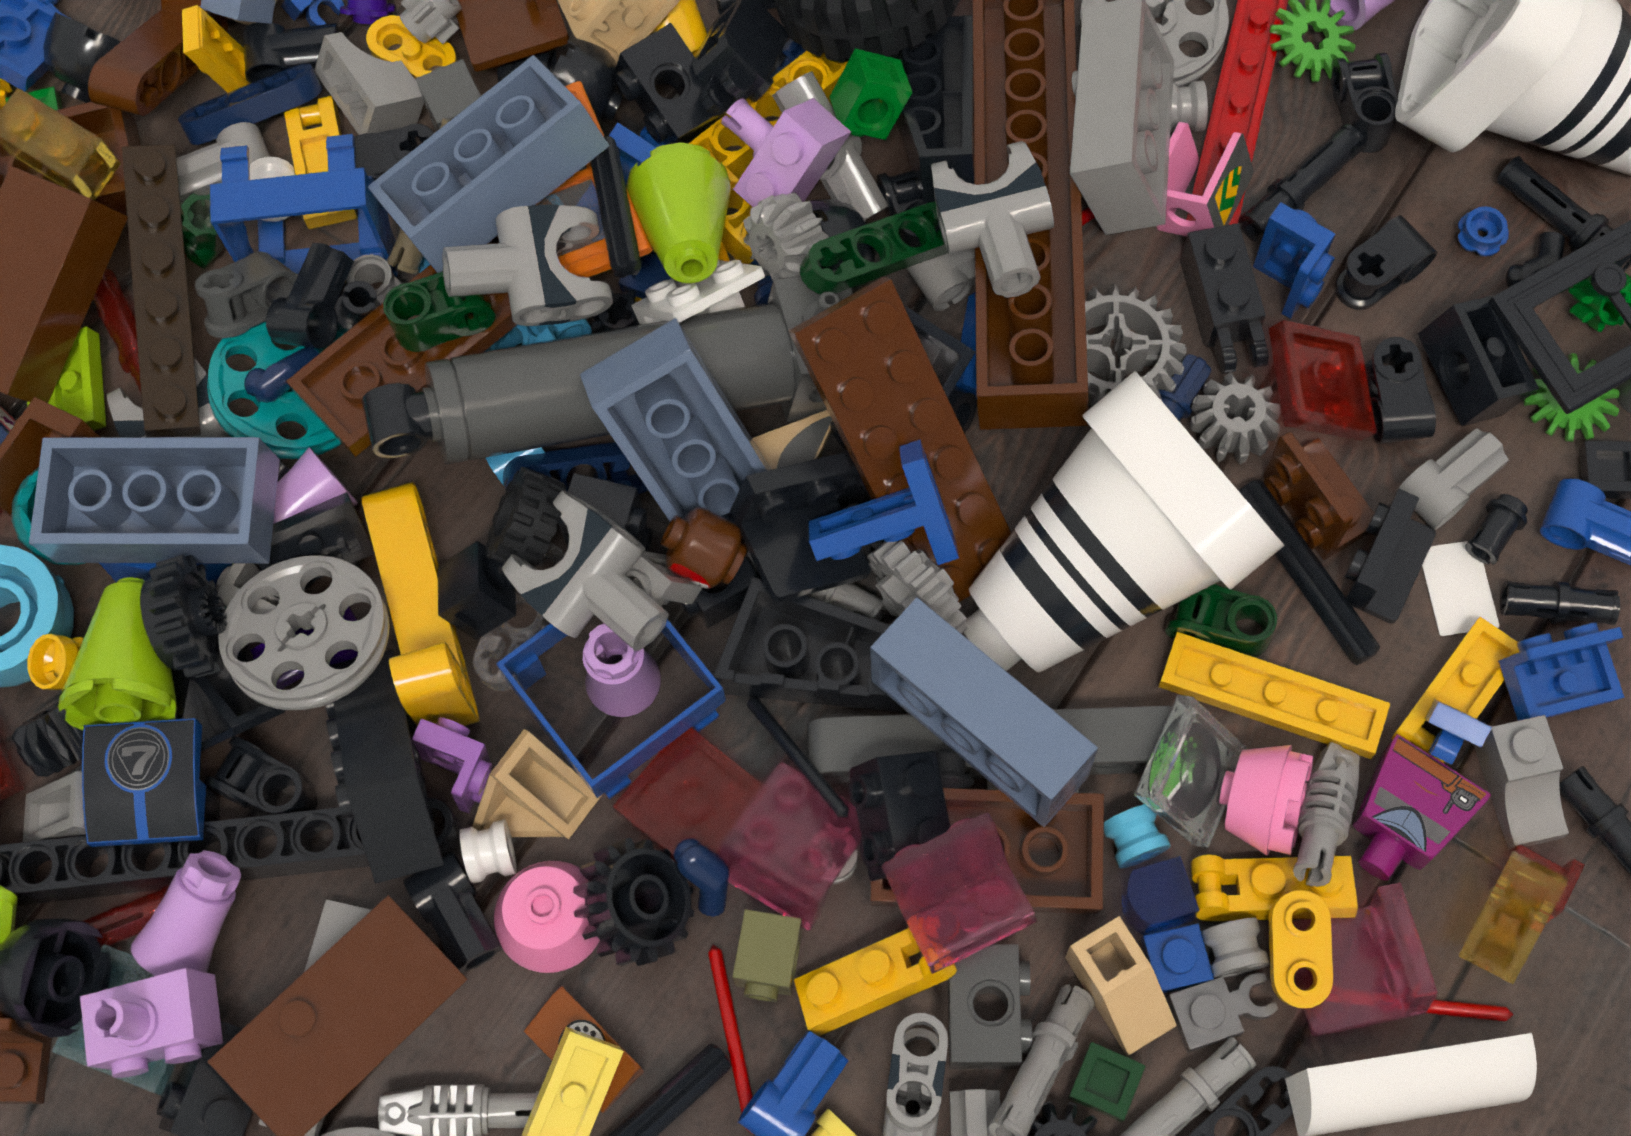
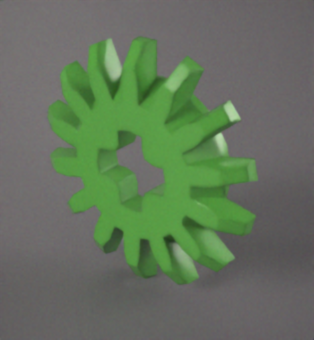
[1269,0,1356,82]
[1523,353,1620,442]

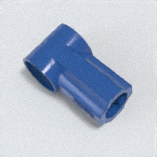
[1540,478,1631,566]
[738,1031,849,1136]

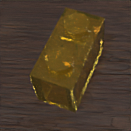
[0,88,121,200]

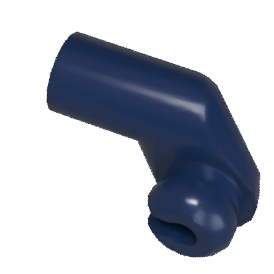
[244,347,319,403]
[674,838,730,917]

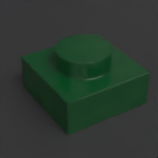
[1068,1041,1146,1122]

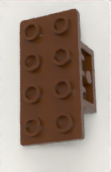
[456,0,569,72]

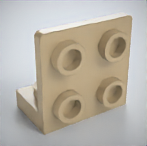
[558,0,680,65]

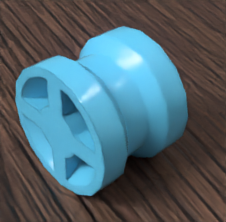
[1104,803,1171,868]

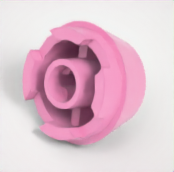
[1219,745,1313,856]
[494,861,600,973]

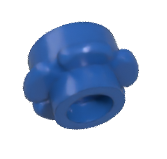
[1458,207,1509,256]

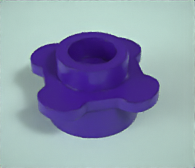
[340,0,395,24]

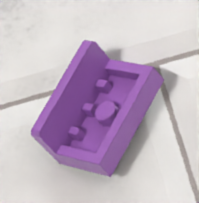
[412,717,492,814]

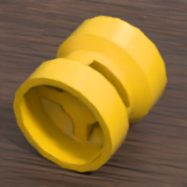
[27,634,84,690]

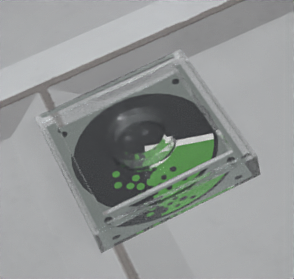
[1134,695,1248,848]

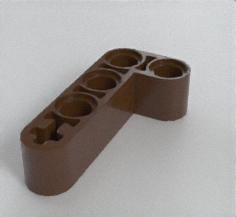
[88,0,228,116]

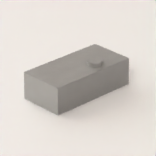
[1070,0,1174,235]

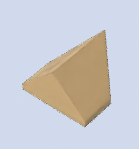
[472,729,602,840]

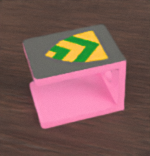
[1157,122,1254,237]

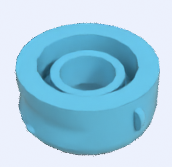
[0,545,74,688]

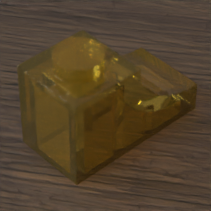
[1458,851,1568,984]

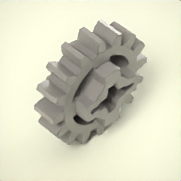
[867,541,968,634]

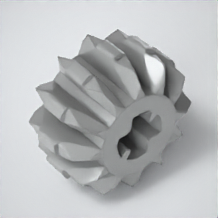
[743,192,829,280]
[1190,372,1282,465]

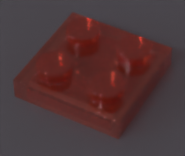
[1268,320,1376,441]
[613,727,771,860]

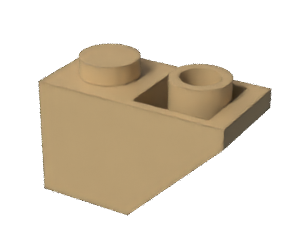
[1065,916,1177,1057]

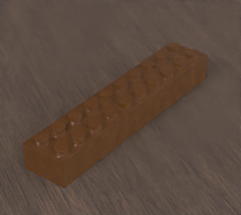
[973,0,1089,430]

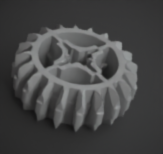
[1085,283,1187,407]

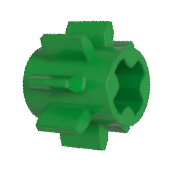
[1568,273,1631,332]

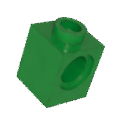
[829,48,912,140]

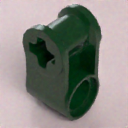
[383,271,495,352]
[1165,584,1277,657]

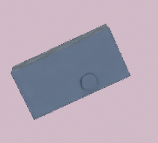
[367,55,610,273]
[580,318,772,523]
[29,437,280,564]
[870,597,1098,827]

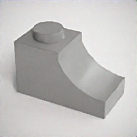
[314,32,424,135]
[1474,715,1569,850]

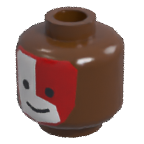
[661,507,747,589]

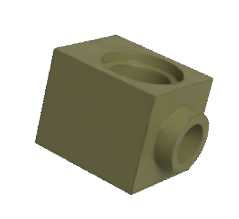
[732,909,803,1002]

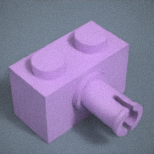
[721,98,851,207]
[80,968,223,1078]

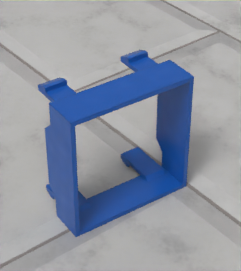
[210,134,398,277]
[496,619,726,799]

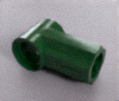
[181,193,225,269]

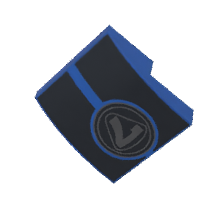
[82,718,206,847]

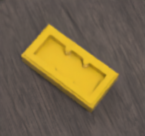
[182,5,250,93]

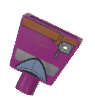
[1352,734,1491,881]

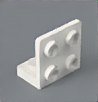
[631,259,765,325]

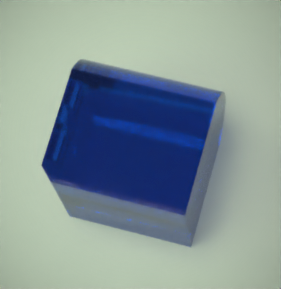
[1121,856,1199,936]

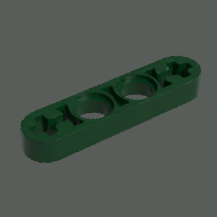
[799,201,947,294]

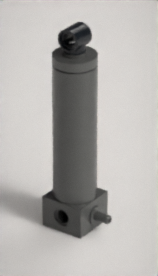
[361,270,853,465]

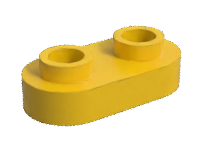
[366,15,458,79]
[1269,890,1333,1009]

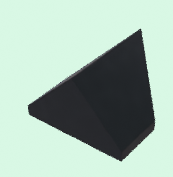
[176,651,285,751]

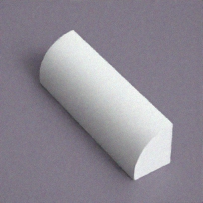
[1285,1033,1537,1136]

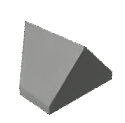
[23,764,86,842]

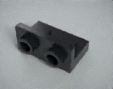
[258,492,375,597]

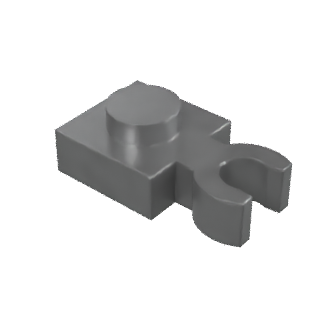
[1167,973,1278,1053]

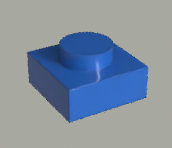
[1141,923,1214,994]

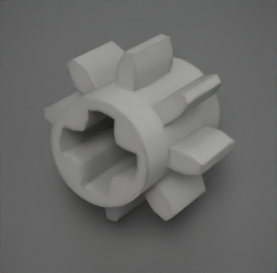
[400,0,462,44]

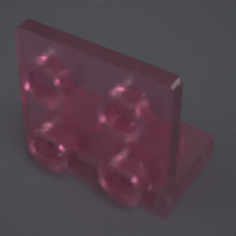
[719,763,861,931]
[882,813,1037,974]
[1292,882,1438,1036]

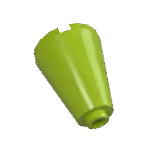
[626,142,731,283]
[58,577,177,730]

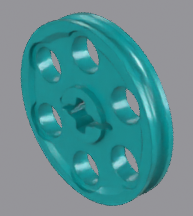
[207,321,343,459]

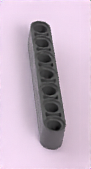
[807,706,1176,784]

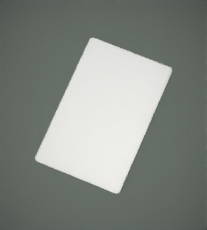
[1422,541,1499,636]

